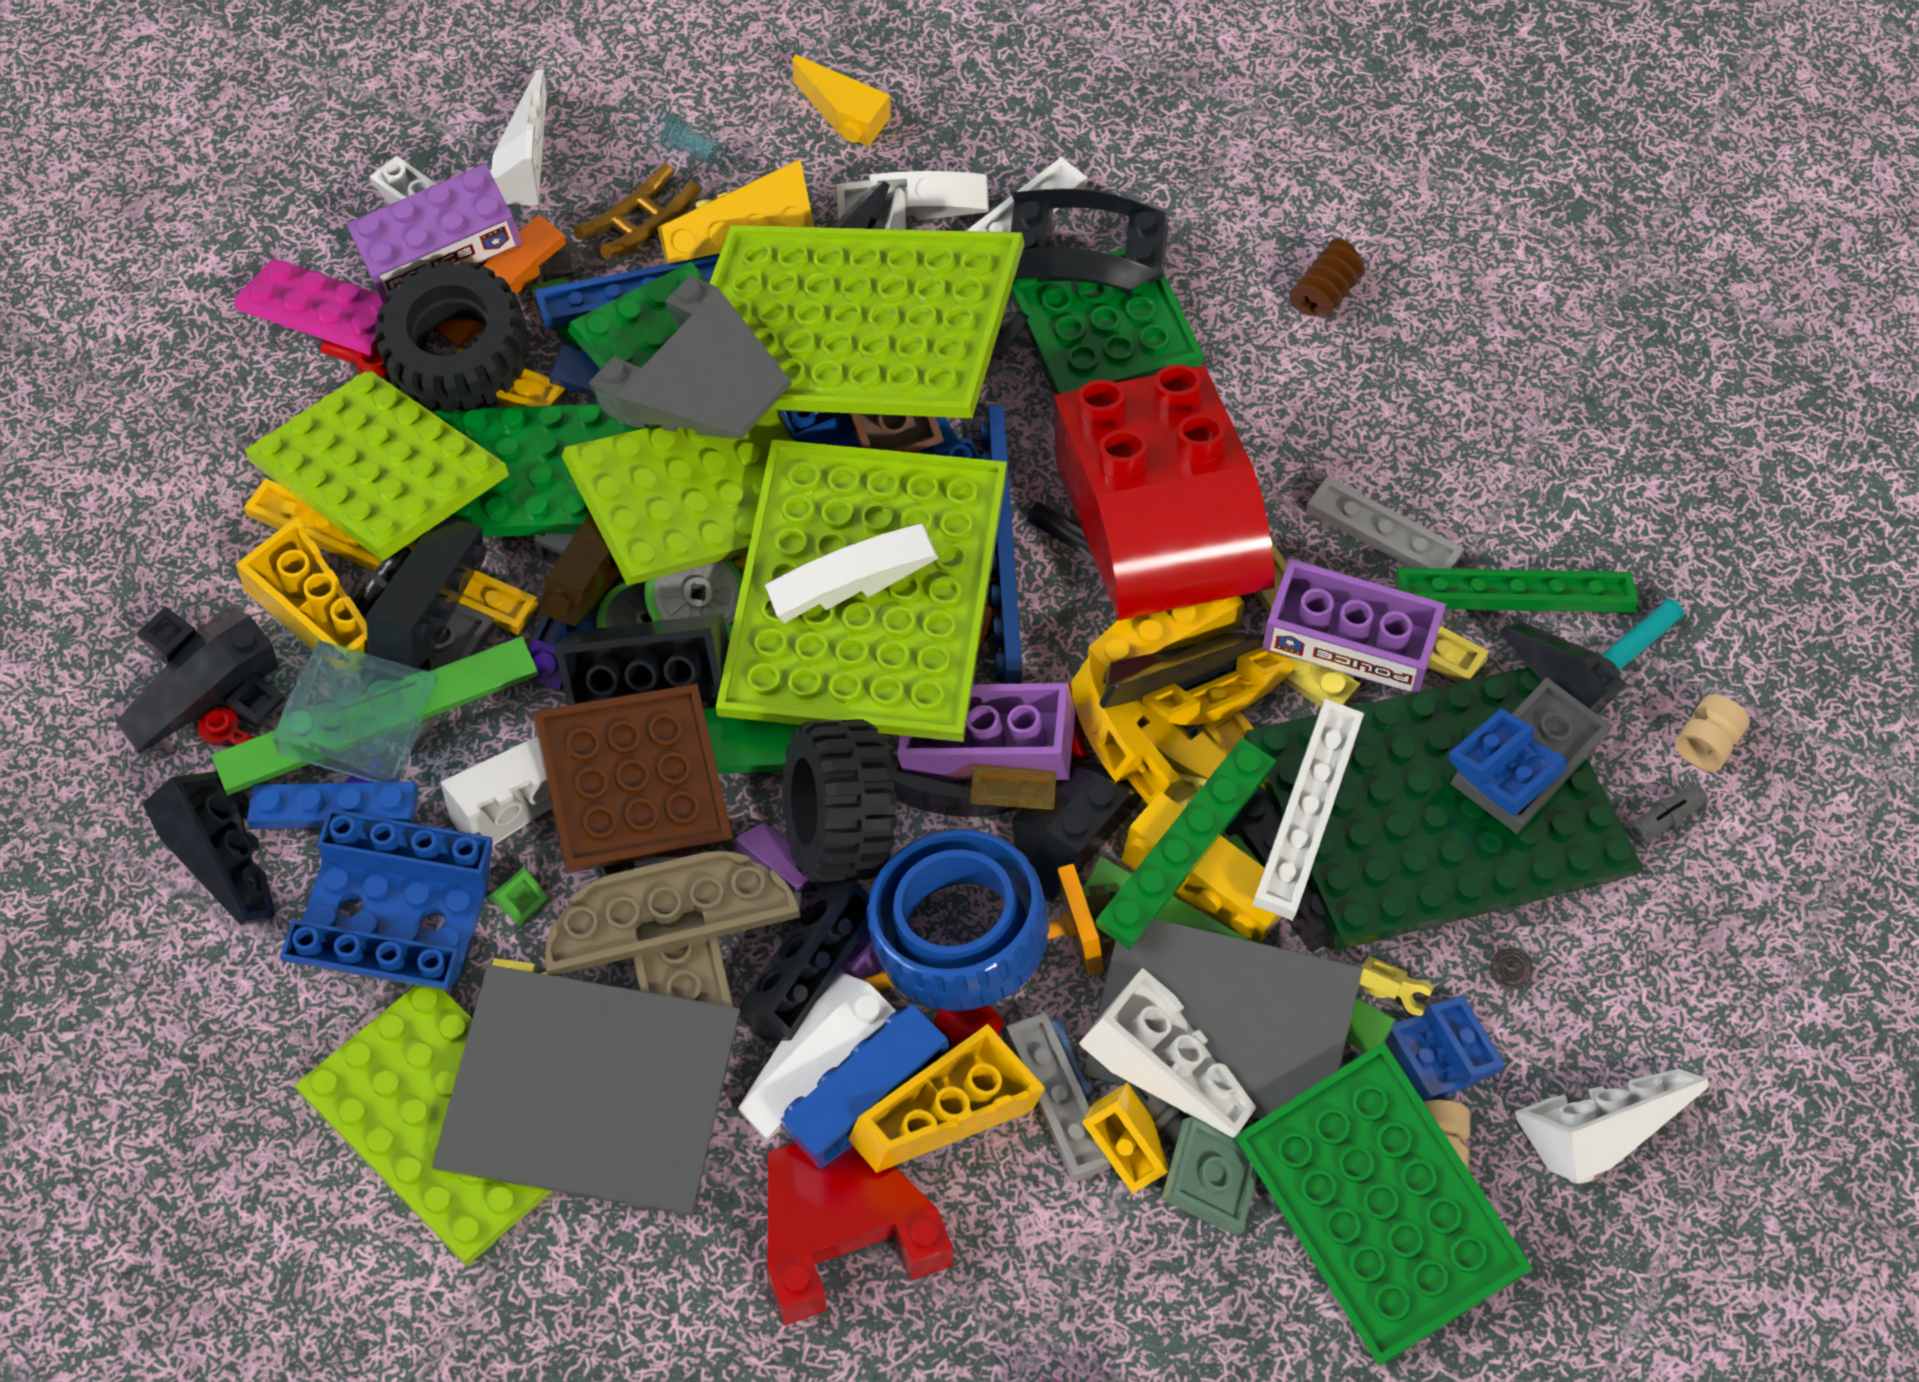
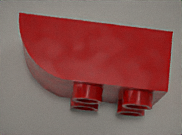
[1053,365,1275,621]

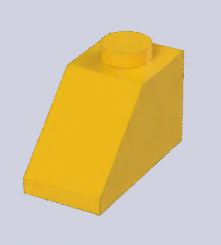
[1082,1082,1169,1194]

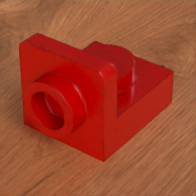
[933,1005,1005,1051]

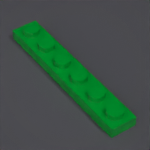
[1395,568,1638,612]
[1095,738,1277,950]

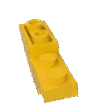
[1071,654,1182,805]
[1134,700,1228,779]

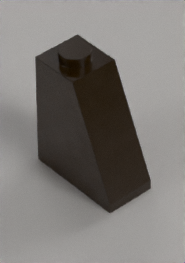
[540,513,620,627]

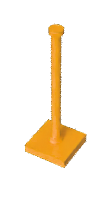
[861,864,1104,992]

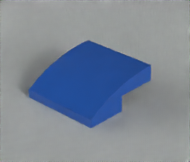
[1448,708,1567,816]
[1386,995,1506,1102]

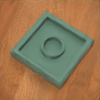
[1162,1116,1258,1234]

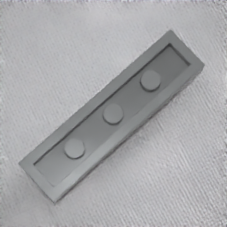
[1306,476,1464,569]
[1006,1012,1113,1183]

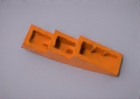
[434,215,566,348]

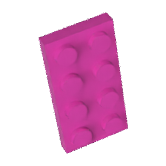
[235,258,388,356]

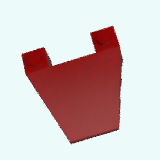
[767,1143,953,1326]

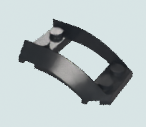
[1010,189,1169,295]

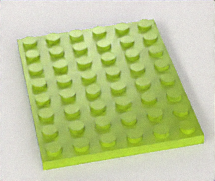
[709,225,1025,418]
[716,439,1007,742]

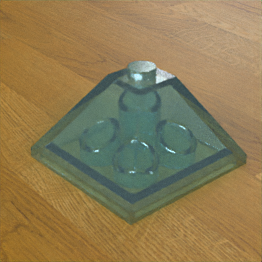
[273,640,438,782]

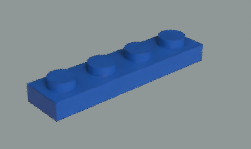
[247,782,419,829]

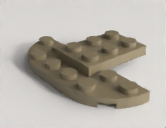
[545,851,801,1007]

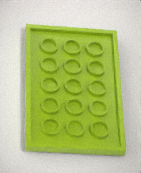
[245,371,509,562]
[562,410,793,586]
[294,985,553,1267]

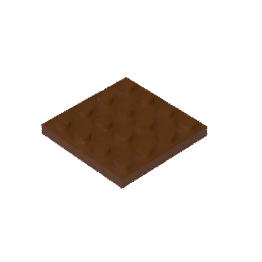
[533,684,733,874]

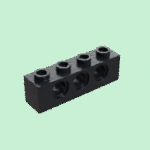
[738,880,869,1041]

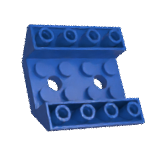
[280,809,493,991]

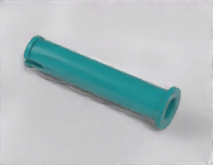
[1601,598,1684,671]

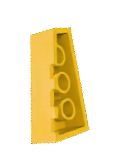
[658,159,814,264]
[236,516,369,684]
[1088,596,1245,669]
[1121,791,1283,944]
[848,1024,1045,1173]

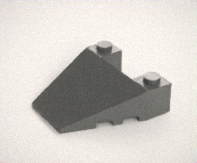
[589,275,792,440]

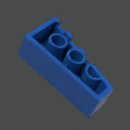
[781,1003,950,1170]

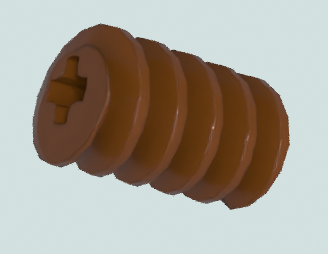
[1289,238,1366,318]

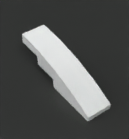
[765,523,938,623]

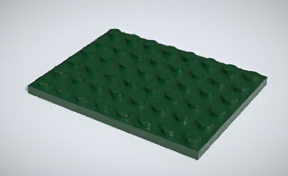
[1244,667,1643,950]

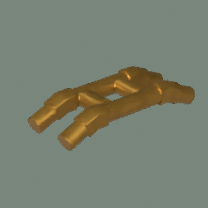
[573,162,702,259]

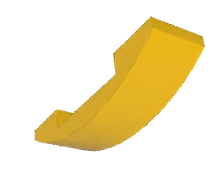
[1142,647,1294,725]

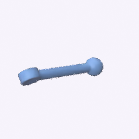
[1051,1019,1094,1098]

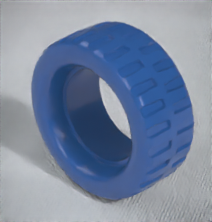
[867,829,1049,1011]

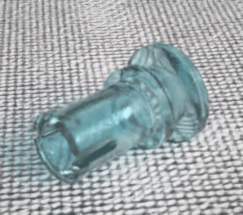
[660,113,719,164]

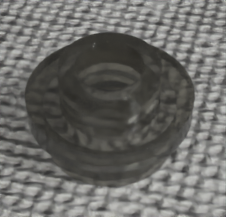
[1490,948,1533,989]

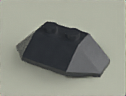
[1012,762,1142,903]

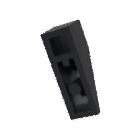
[1499,622,1627,715]

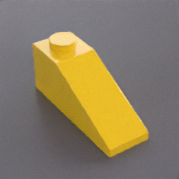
[792,55,891,146]

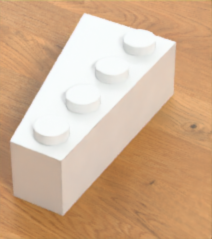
[441,737,552,846]

